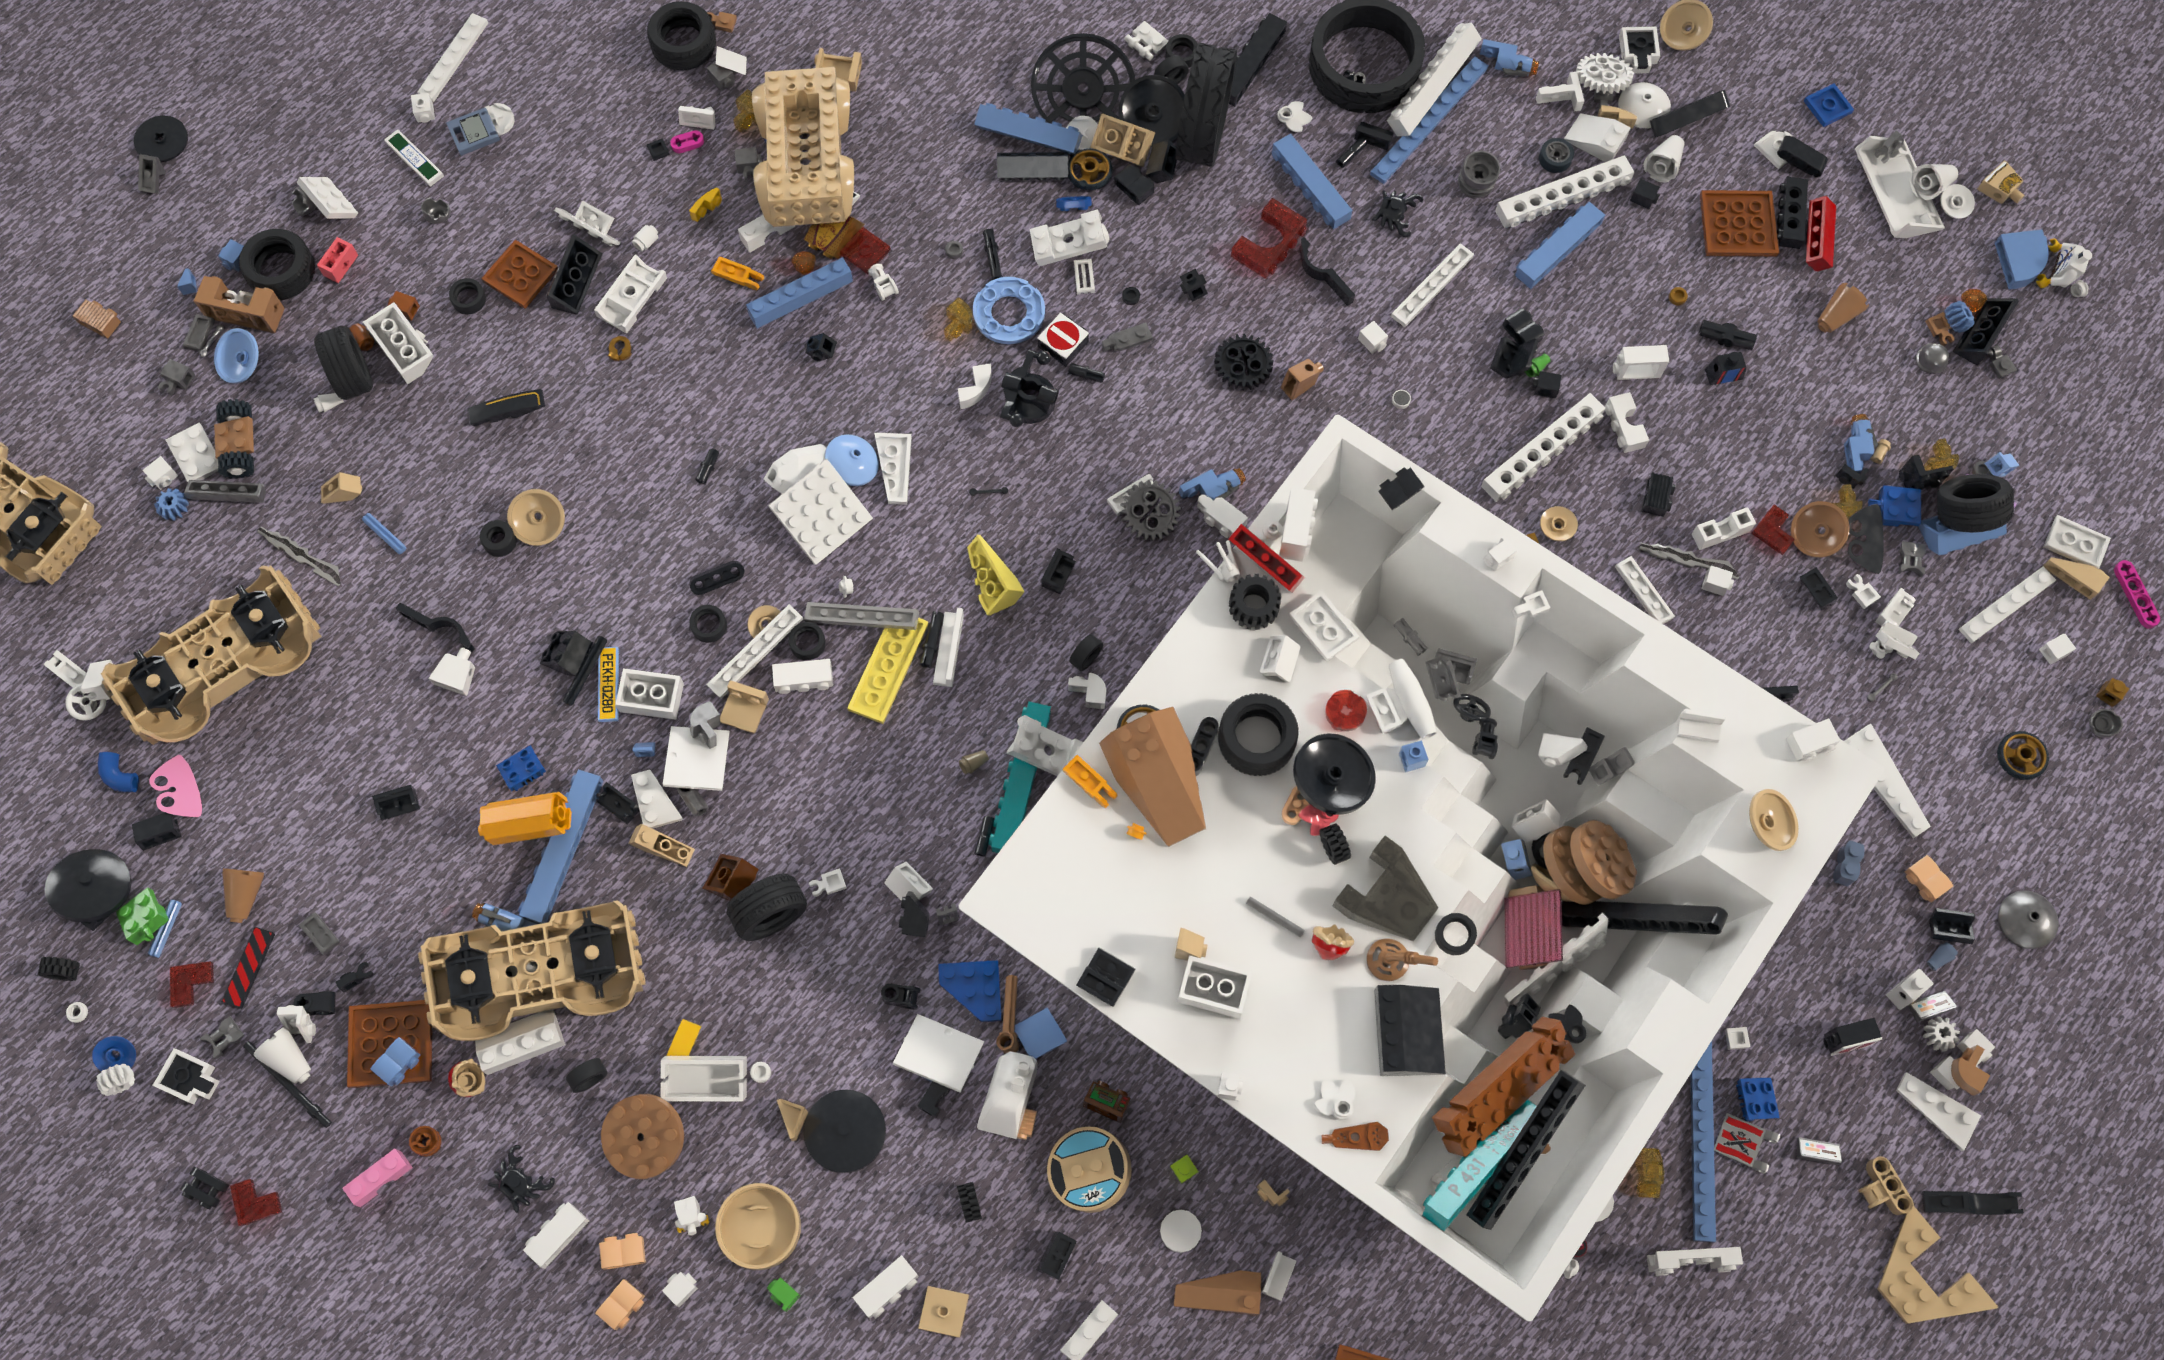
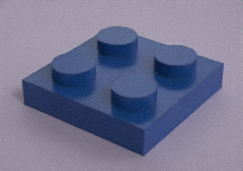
[1804,83,1854,127]

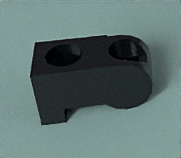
[918,1081,950,1118]

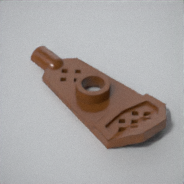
[1321,1122,1389,1151]

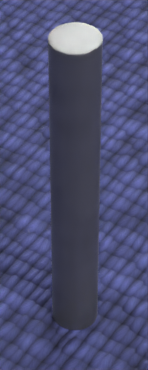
[1246,896,1305,937]

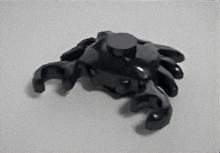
[1372,190,1424,237]
[488,1145,555,1213]

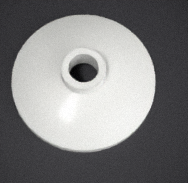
[1940,184,1975,219]

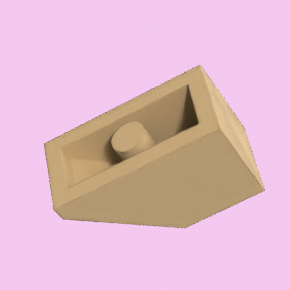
[321,472,362,504]
[1175,928,1208,961]

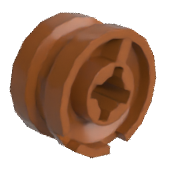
[409,1126,442,1157]

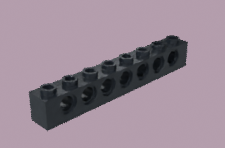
[1466,1070,1586,1230]

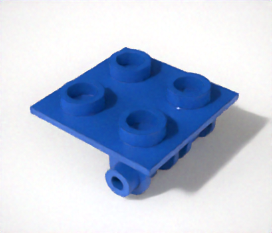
[496,745,546,792]
[1736,1078,1780,1122]

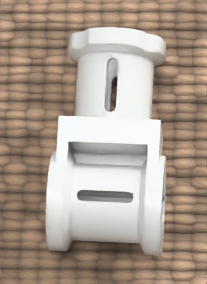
[868,264,899,301]

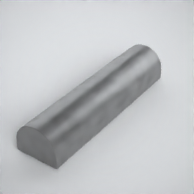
[184,480,266,503]

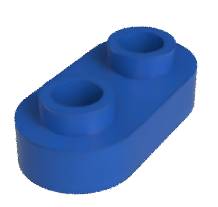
[1056,196,1092,211]

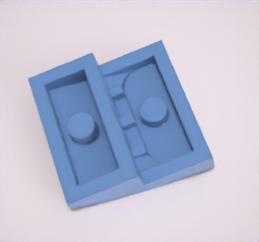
[1015,1008,1067,1059]

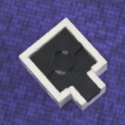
[1619,27,1660,73]
[153,1048,220,1104]

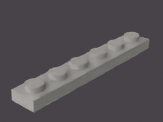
[804,602,919,630]

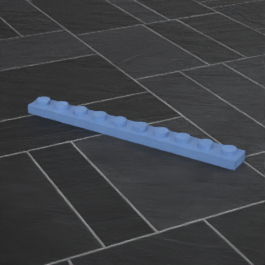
[1370,56,1489,184]
[1690,1041,1716,1243]

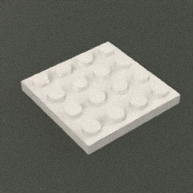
[768,459,873,565]

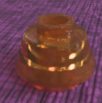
[791,251,816,275]
[1961,289,1987,312]

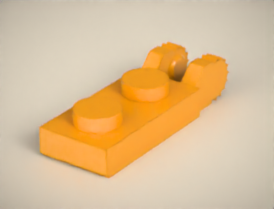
[711,256,764,290]
[1062,755,1118,808]

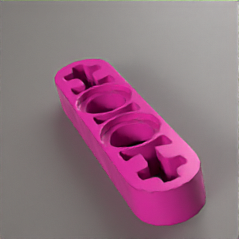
[2114,560,2160,629]

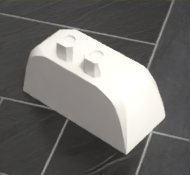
[977,1051,1038,1139]

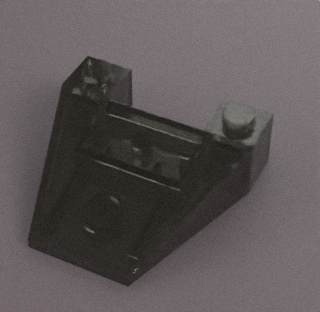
[1332,835,1439,941]

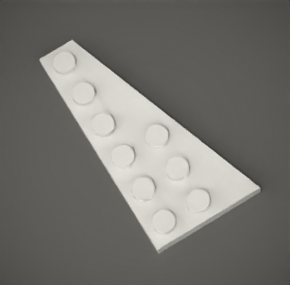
[1504,913,1608,1007]

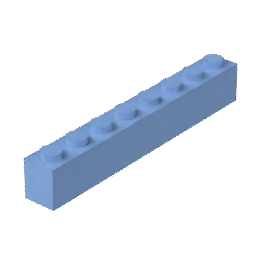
[518,769,604,924]

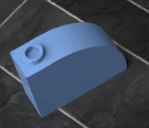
[1995,229,2049,289]

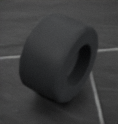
[479,520,517,557]

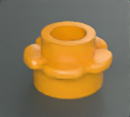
[1127,823,1147,840]

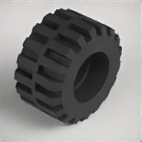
[1229,574,1281,630]

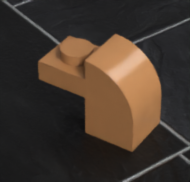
[1951,1045,1990,1096]

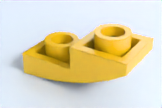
[689,187,722,222]
[666,1019,702,1056]

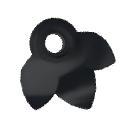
[1548,1004,1586,1044]

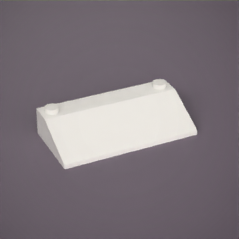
[1855,136,1945,238]

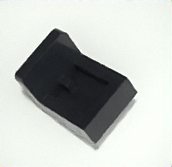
[1836,464,1869,489]

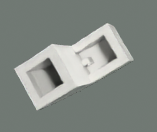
[958,364,992,409]

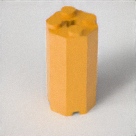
[478,792,572,845]

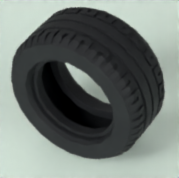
[647,1,716,71]
[239,229,315,300]
[314,325,373,400]
[1937,474,2014,533]
[1218,693,1299,776]
[726,873,807,941]

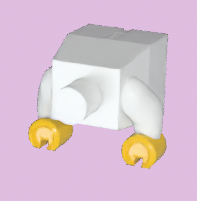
[674,1196,709,1235]

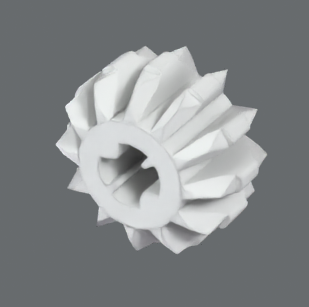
[1923,1017,1960,1052]
[96,1064,135,1096]

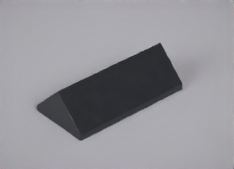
[546,234,603,315]
[1953,298,2019,366]

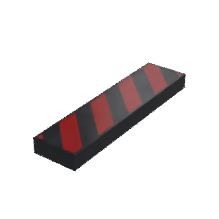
[221,927,275,1009]

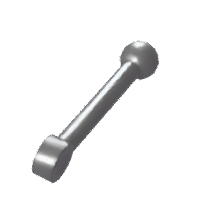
[199,325,224,357]
[1867,673,1898,701]

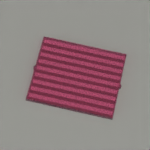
[1504,889,1563,968]

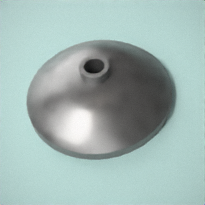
[1998,891,2059,949]

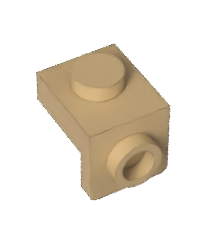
[1257,1180,1290,1207]

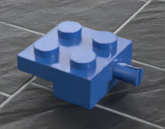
[1868,485,1921,527]

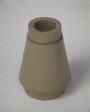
[959,750,989,774]

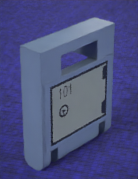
[446,108,500,156]

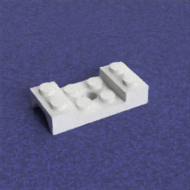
[1030,209,1107,266]
[594,255,667,333]
[1007,715,1083,776]
[1647,1247,1743,1276]

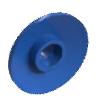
[92,1036,136,1072]

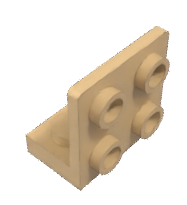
[720,680,769,734]

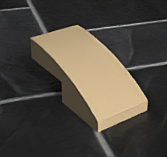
[1598,105,1637,128]

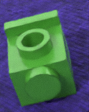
[767,1278,801,1312]

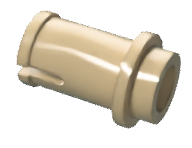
[1870,439,1891,464]

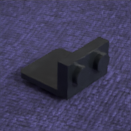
[1490,336,1539,379]
[1899,455,1954,490]

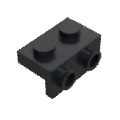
[1929,908,1975,944]

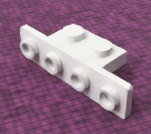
[554,201,621,246]

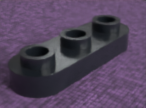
[689,560,745,595]

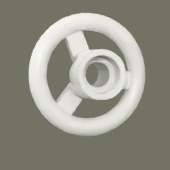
[66,683,107,720]

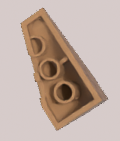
[1174,1270,1261,1316]

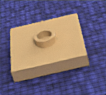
[918,1286,969,1338]

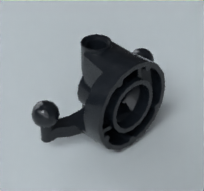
[1000,350,1059,427]

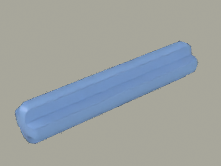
[362,513,406,554]
[148,900,182,958]

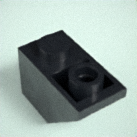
[899,891,930,937]

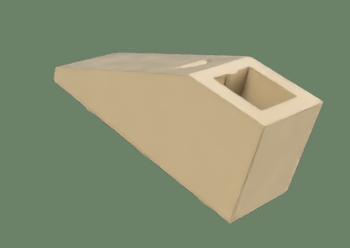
[628,824,695,867]

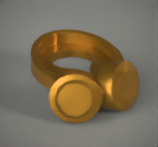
[608,336,632,361]

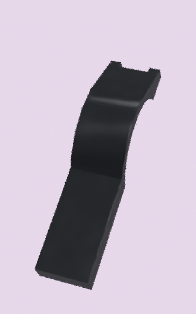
[1299,237,1355,306]
[396,603,475,653]
[1922,1191,2024,1215]

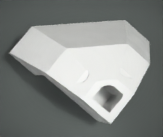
[764,444,826,494]

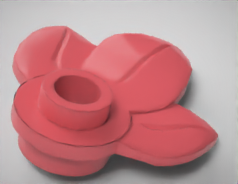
[1298,803,1339,836]

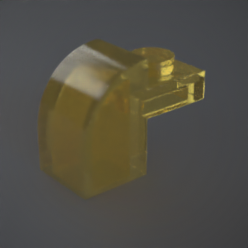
[733,89,757,133]
[944,297,973,341]
[1924,438,1959,475]
[1832,484,1862,519]
[1636,1148,1664,1198]

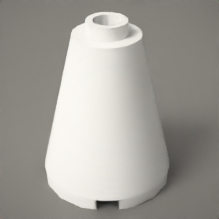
[1643,135,1684,183]
[1910,164,1958,200]
[254,1027,311,1084]

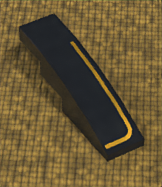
[468,389,545,426]

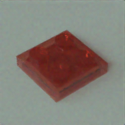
[840,227,891,275]

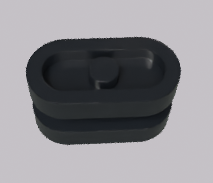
[180,1166,230,1210]

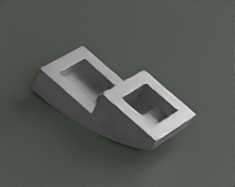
[1589,747,1635,786]

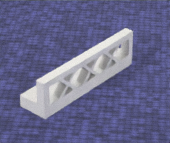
[933,608,964,687]

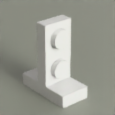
[1536,72,1584,111]

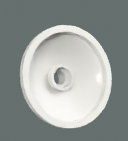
[1618,82,1671,128]

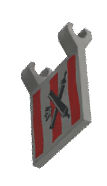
[1714,1113,1780,1174]

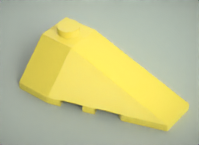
[967,535,1024,615]

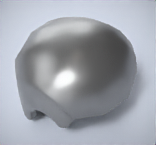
[292,186,316,216]
[421,198,451,224]
[2089,709,2123,738]

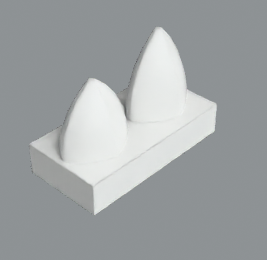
[678,106,715,130]

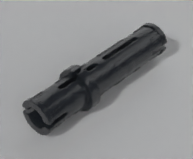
[983,229,1003,280]
[920,611,944,668]

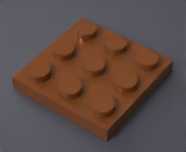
[481,240,558,309]

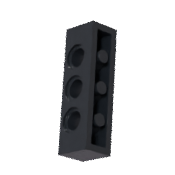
[1777,176,1808,249]

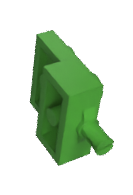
[116,887,169,945]

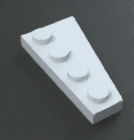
[874,433,912,505]
[1896,1073,1981,1152]

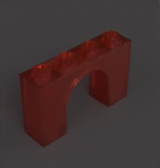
[1231,198,1308,279]

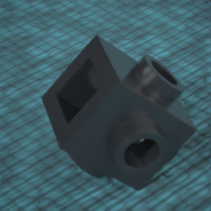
[1180,269,1208,302]
[805,333,837,362]

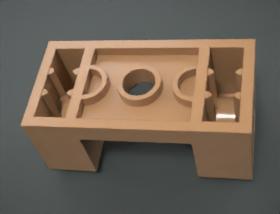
[194,276,285,333]

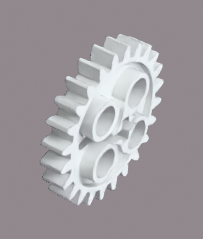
[1576,53,1634,94]

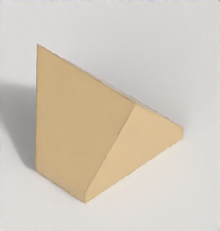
[777,1099,808,1142]

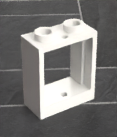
[1613,345,1669,380]

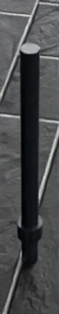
[243,1041,332,1128]

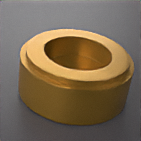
[1668,287,1688,306]

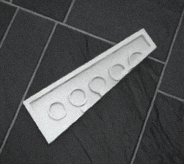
[1844,723,1931,839]

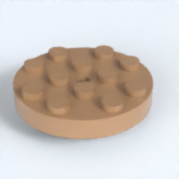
[1570,820,1637,899]
[1543,826,1602,905]
[601,1094,684,1179]

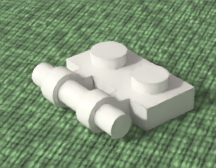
[1124,21,1168,61]

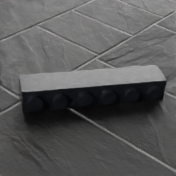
[1229,13,1287,107]

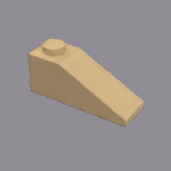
[2042,557,2110,600]

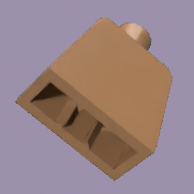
[1281,359,1324,400]

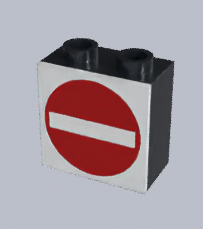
[1037,313,1089,367]
[1823,1017,1882,1056]

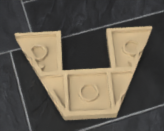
[1877,1207,1998,1324]

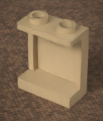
[815,48,862,92]

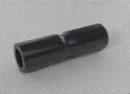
[1336,137,1367,168]
[974,816,995,857]

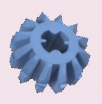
[1945,301,1974,333]
[154,488,189,521]

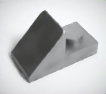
[138,154,166,193]

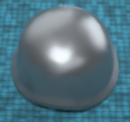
[1916,343,1949,373]

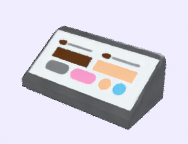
[1908,991,1957,1023]
[1796,1137,1842,1165]

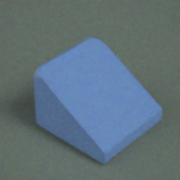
[178,268,197,295]
[633,742,655,757]

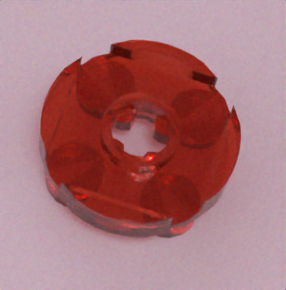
[1325,690,1367,731]

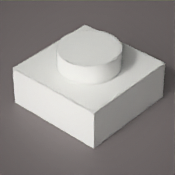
[1725,1027,1750,1050]

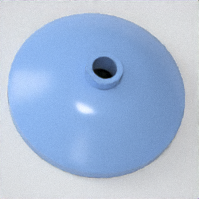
[214,328,259,384]
[825,435,879,486]

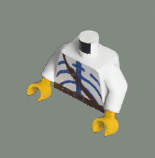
[2036,238,2092,288]

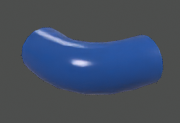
[98,752,139,792]

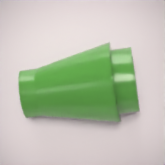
[1524,354,1550,377]

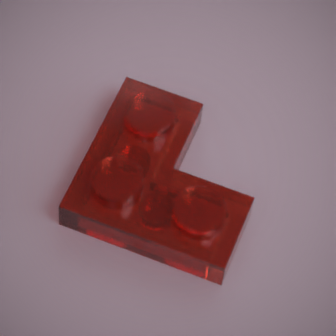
[1751,504,1795,555]
[170,961,214,1008]
[230,1179,283,1227]

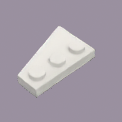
[631,770,683,829]

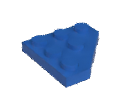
[938,960,1002,1022]

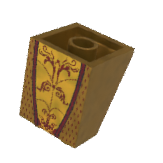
[804,215,865,259]

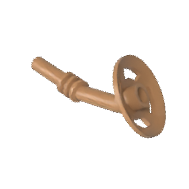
[1367,939,1438,981]

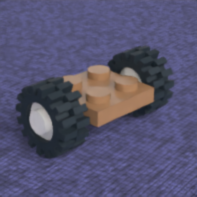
[214,399,254,479]

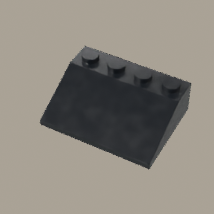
[1374,985,1446,1076]

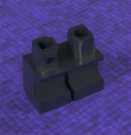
[1497,993,1541,1039]

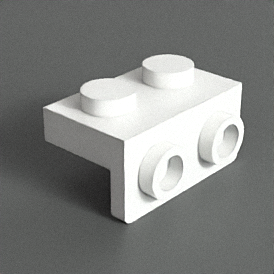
[1876,621,1919,659]
[277,1005,316,1043]

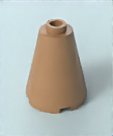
[1818,283,1869,333]
[222,868,264,923]

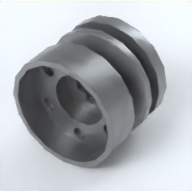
[1458,150,1501,198]

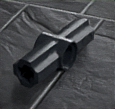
[1699,320,1757,351]

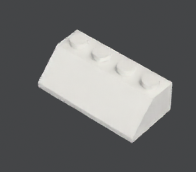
[363,303,434,384]
[475,1009,565,1075]

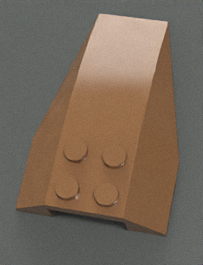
[1099,707,1206,847]

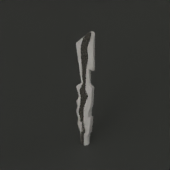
[257,527,340,586]
[1638,543,1739,579]

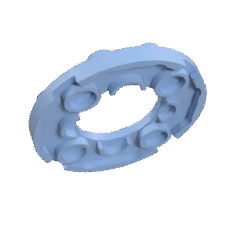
[973,277,1045,344]

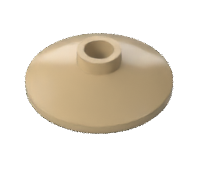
[1540,506,1578,541]
[747,605,781,638]

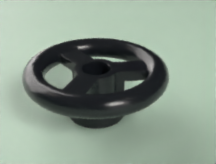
[1453,694,1491,722]

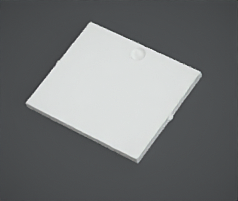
[663,726,730,791]
[893,1014,984,1093]

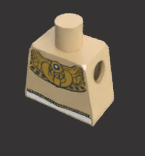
[1977,160,2025,204]

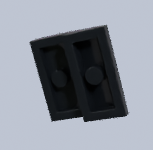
[1076,947,1136,1007]

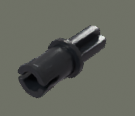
[1068,362,1105,383]
[695,448,719,485]

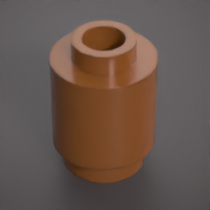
[349,323,375,351]

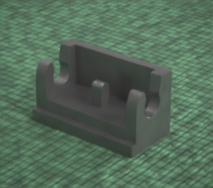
[1435,648,1477,685]
[1425,655,1461,701]

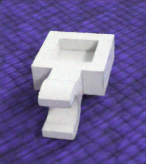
[1511,590,1551,619]

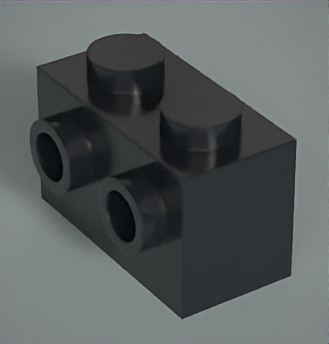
[1145,140,1177,184]

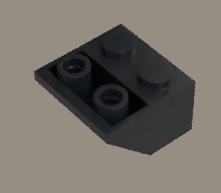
[540,631,593,676]

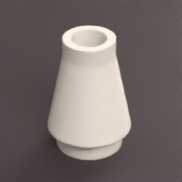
[314,393,344,413]

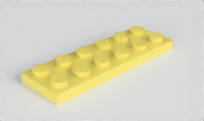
[847,618,929,724]

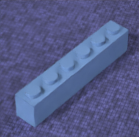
[974,103,1083,155]
[1272,133,1353,229]
[1515,202,1605,289]
[746,257,853,328]

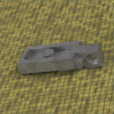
[1102,323,1153,352]

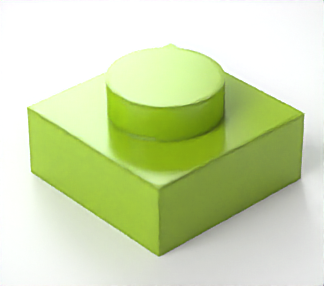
[1170,1155,1199,1184]

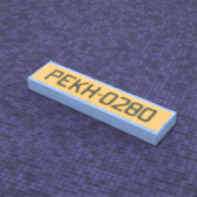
[598,647,619,722]

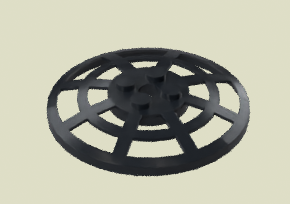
[1031,33,1135,124]

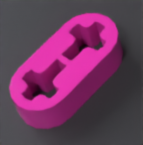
[670,130,704,153]

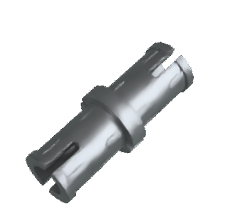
[1394,618,1428,656]

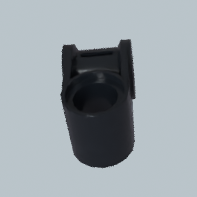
[881,983,921,1010]
[293,991,336,1016]

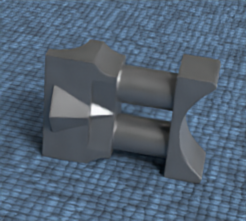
[1899,541,1926,577]
[200,1016,245,1059]

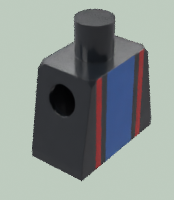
[1705,351,1746,385]

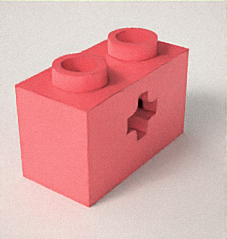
[317,237,358,283]

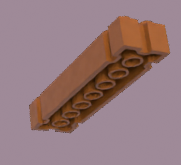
[1432,1017,1576,1157]

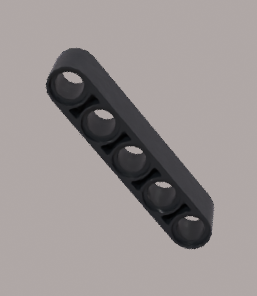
[1649,90,1730,138]

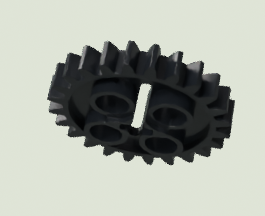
[1214,334,1274,391]

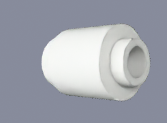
[632,225,659,252]

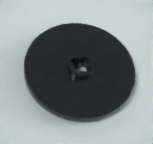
[133,115,188,163]

